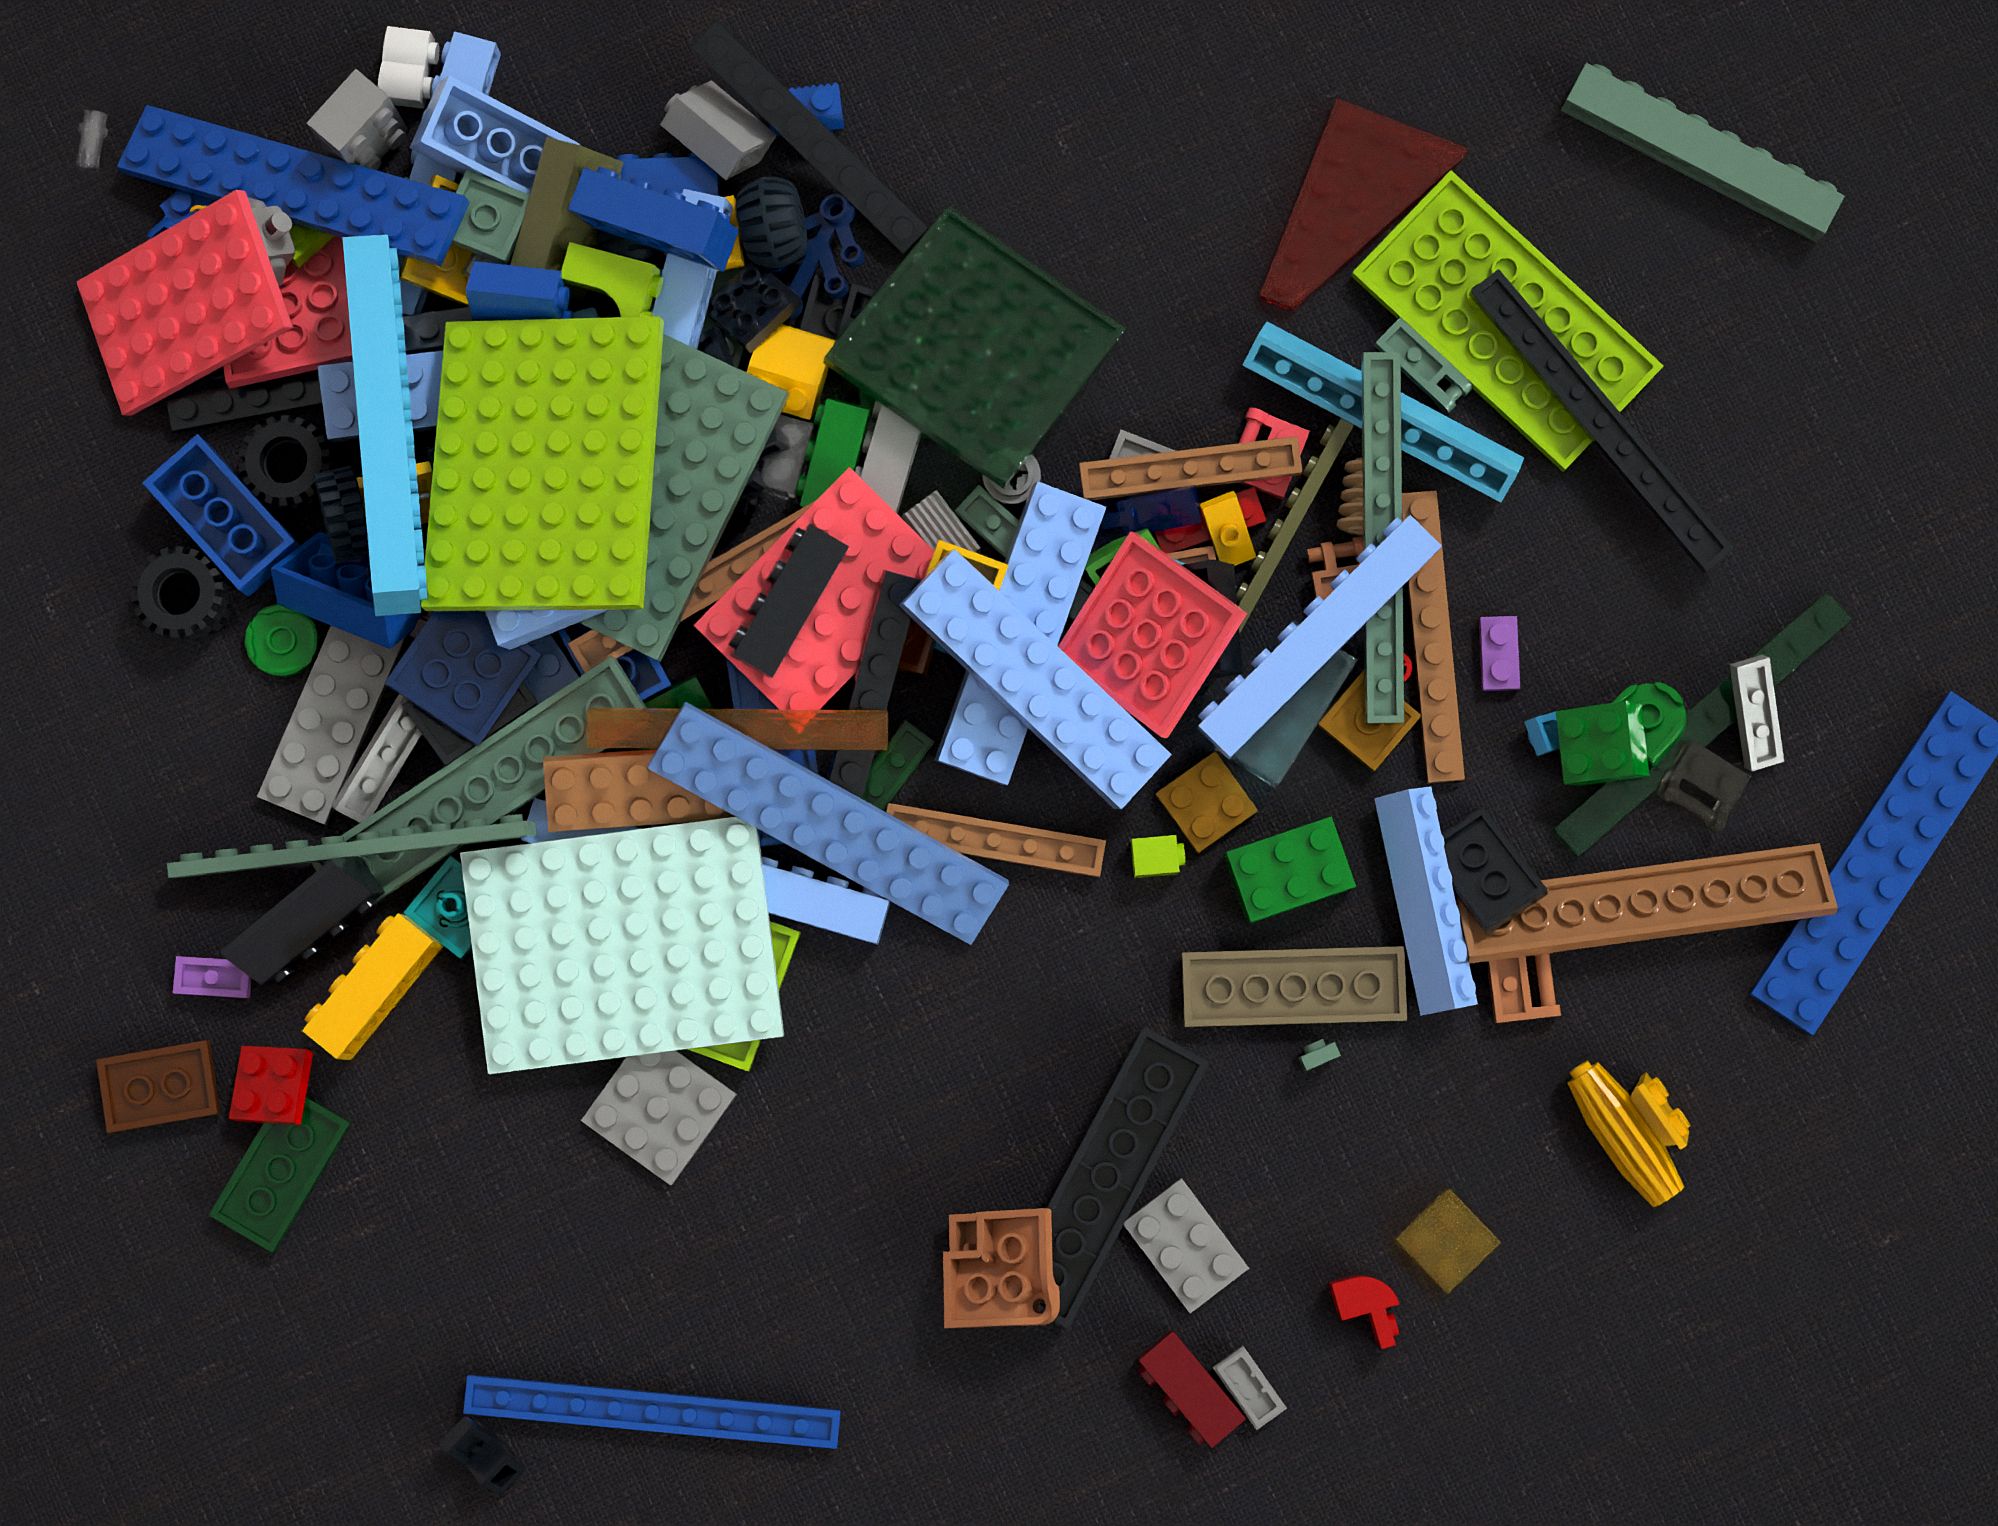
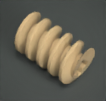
[1336,458,1363,536]

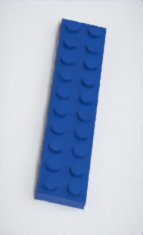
[117,105,469,267]
[1748,691,1998,1036]

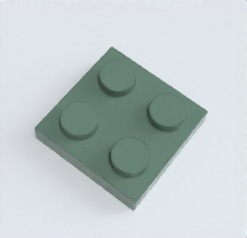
[451,170,530,265]

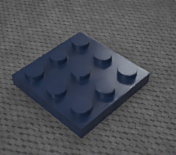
[384,611,541,747]

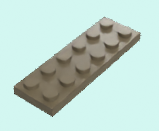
[1182,946,1407,1027]

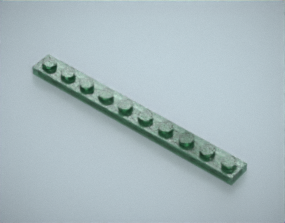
[1552,592,1852,857]

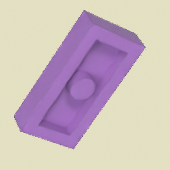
[1478,616,1520,691]
[173,956,252,998]

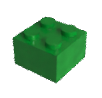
[1556,701,1650,786]

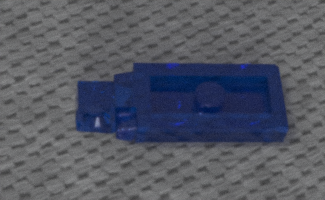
[1101,485,1203,533]

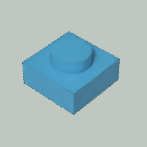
[1524,711,1560,756]

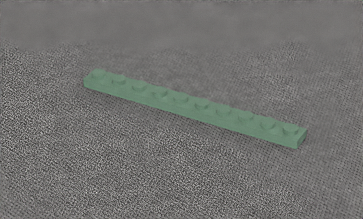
[1361,352,1404,723]
[167,814,537,878]

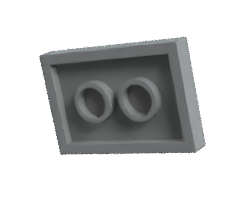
[1124,1178,1249,1313]

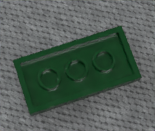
[209,1096,352,1253]

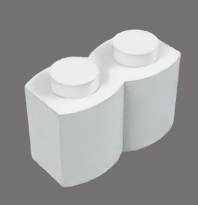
[377,26,439,109]

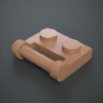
[1487,952,1561,1023]

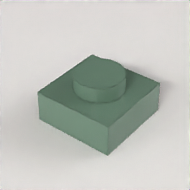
[1297,1039,1341,1071]

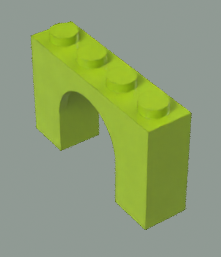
[561,242,663,317]

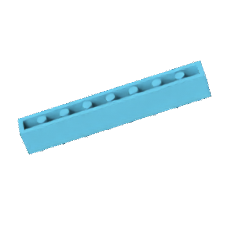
[1243,322,1524,502]

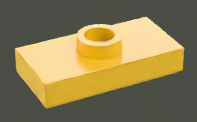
[1199,491,1256,566]

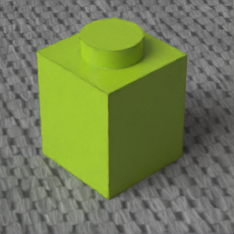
[1130,835,1185,878]

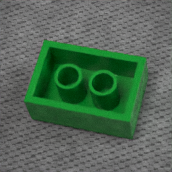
[1224,816,1356,925]

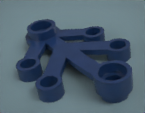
[765,194,865,320]

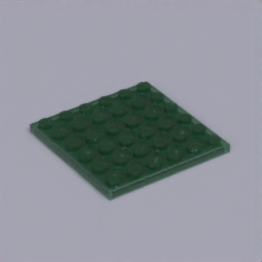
[823,205,1126,489]

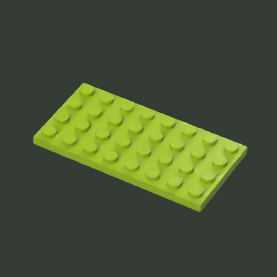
[1351,170,1664,472]

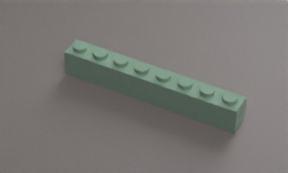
[1561,63,1845,243]

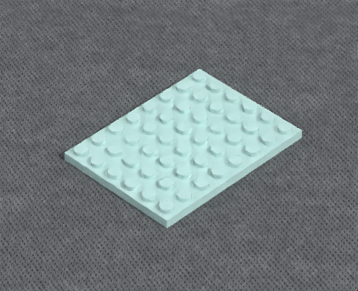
[460,817,784,1074]

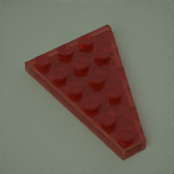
[1259,98,1468,311]

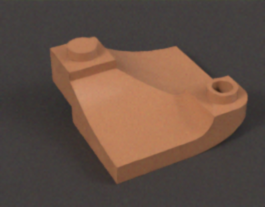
[943,1208,1060,1328]

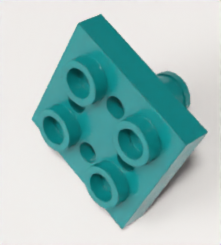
[404,855,472,960]

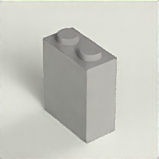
[660,80,777,180]

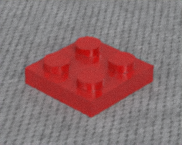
[229,1046,313,1125]

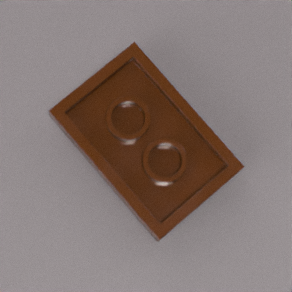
[96,1040,221,1133]

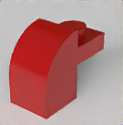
[1328,1275,1399,1349]

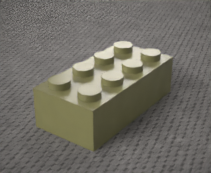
[510,137,624,303]

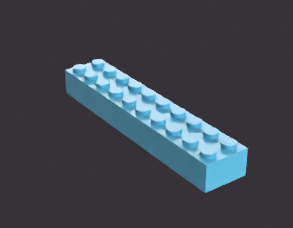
[342,235,427,616]

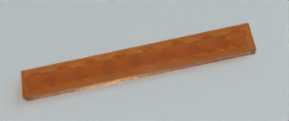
[587,708,888,750]

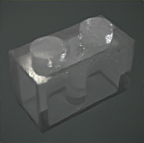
[761,415,816,502]

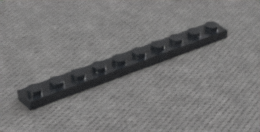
[1469,269,1735,574]

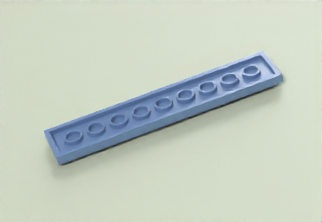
[648,702,1009,945]

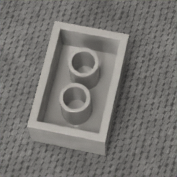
[307,69,408,170]

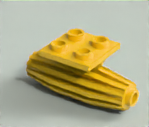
[1568,1060,1690,1207]

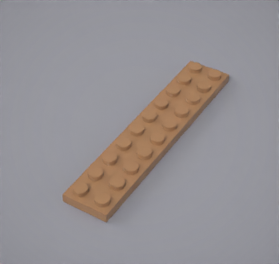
[1455,843,1838,964]

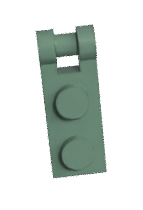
[1374,317,1473,414]

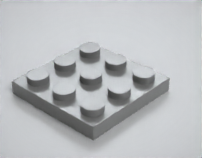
[581,1050,737,1186]

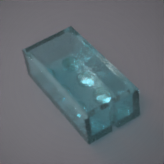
[1214,621,1357,788]

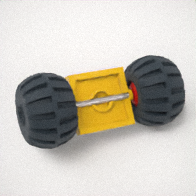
[598,177,808,272]

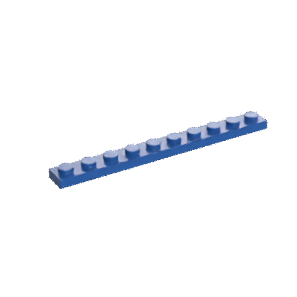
[463,1374,841,1449]

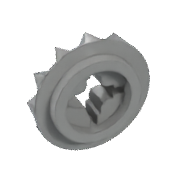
[983,446,1041,505]

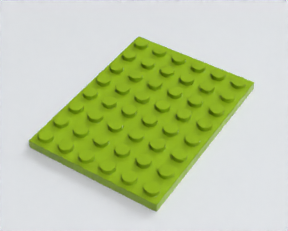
[421,316,664,611]

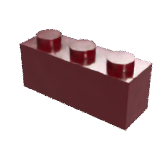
[1137,1329,1246,1448]

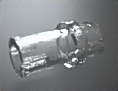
[75,110,108,169]

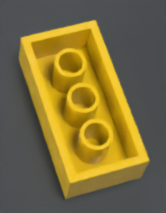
[302,913,444,1060]

